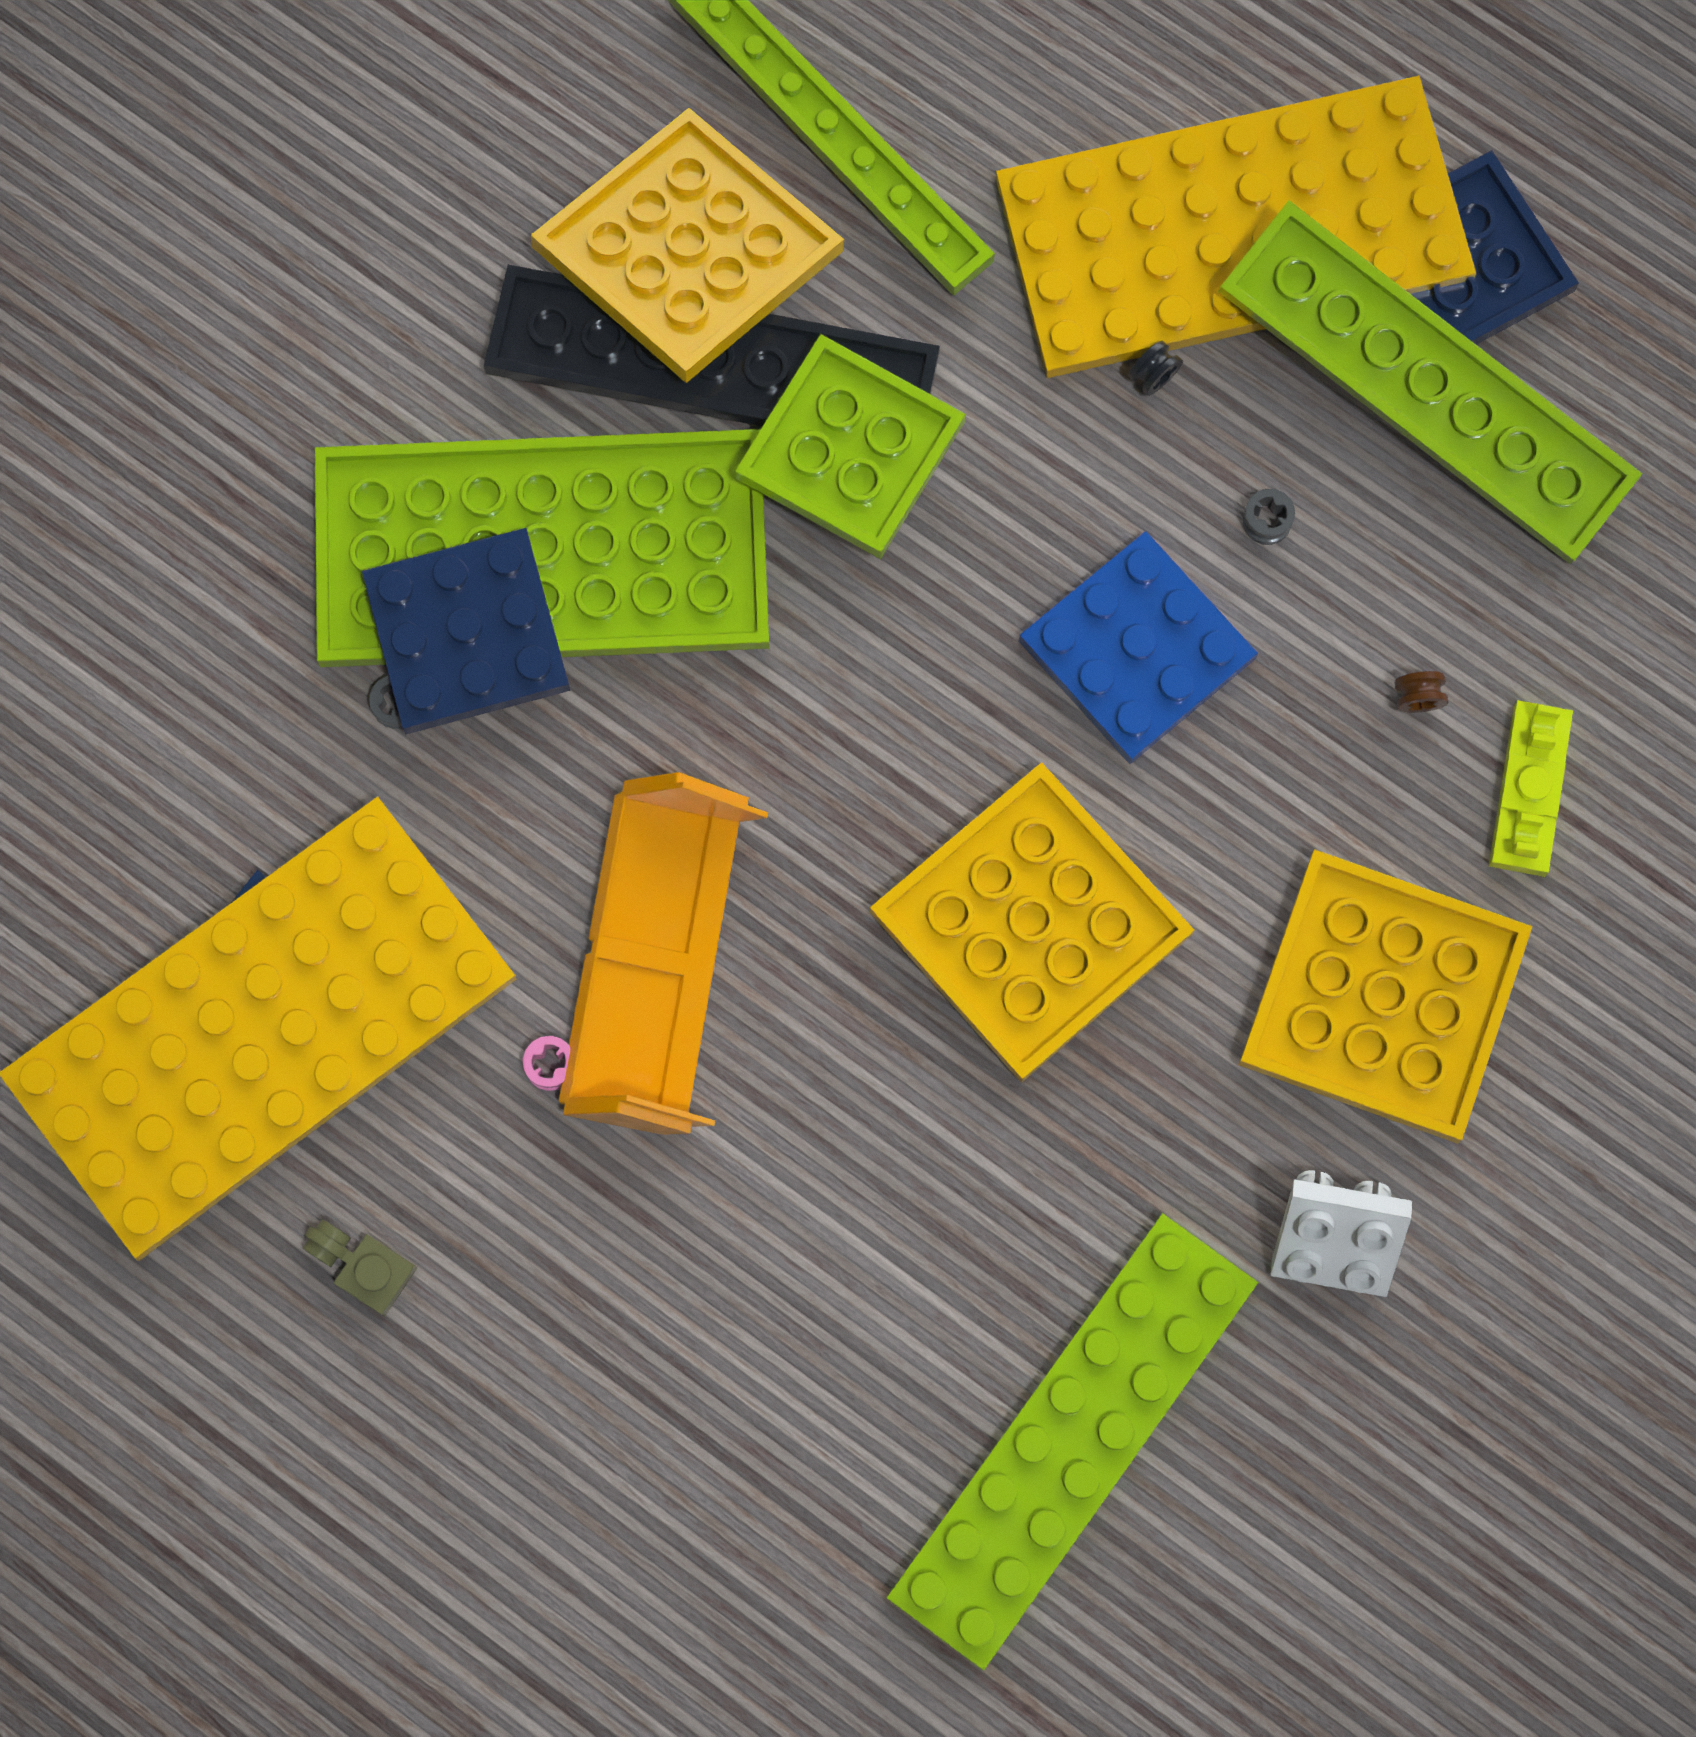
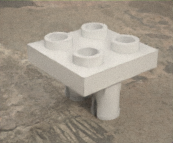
[1271,1170,1412,1297]

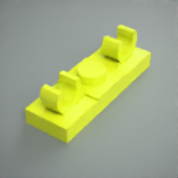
[1489,700,1573,877]

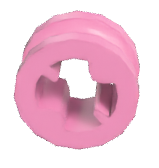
[523,1036,571,1091]

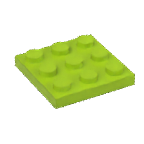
[735,334,966,559]

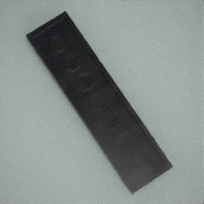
[484,264,940,426]

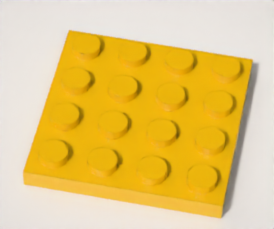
[531,108,844,383]
[870,762,1195,1083]
[1238,849,1533,1144]

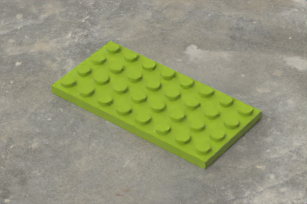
[315,429,770,668]

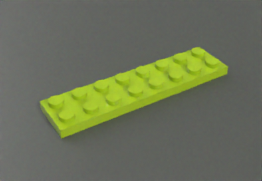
[1218,200,1642,564]
[886,1213,1259,1671]

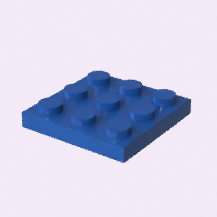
[1019,531,1258,764]

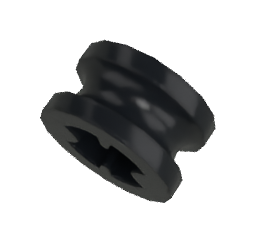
[1128,340,1183,396]

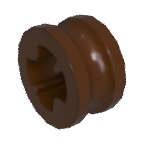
[1394,671,1449,713]

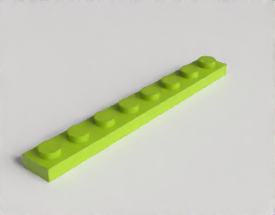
[667,0,995,296]

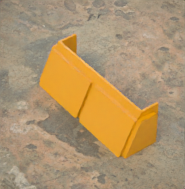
[558,772,768,1135]

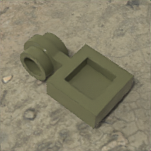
[302,1219,417,1317]

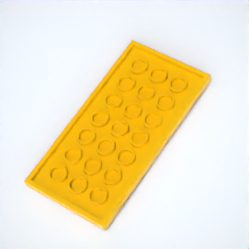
[996,76,1476,378]
[0,796,517,1261]

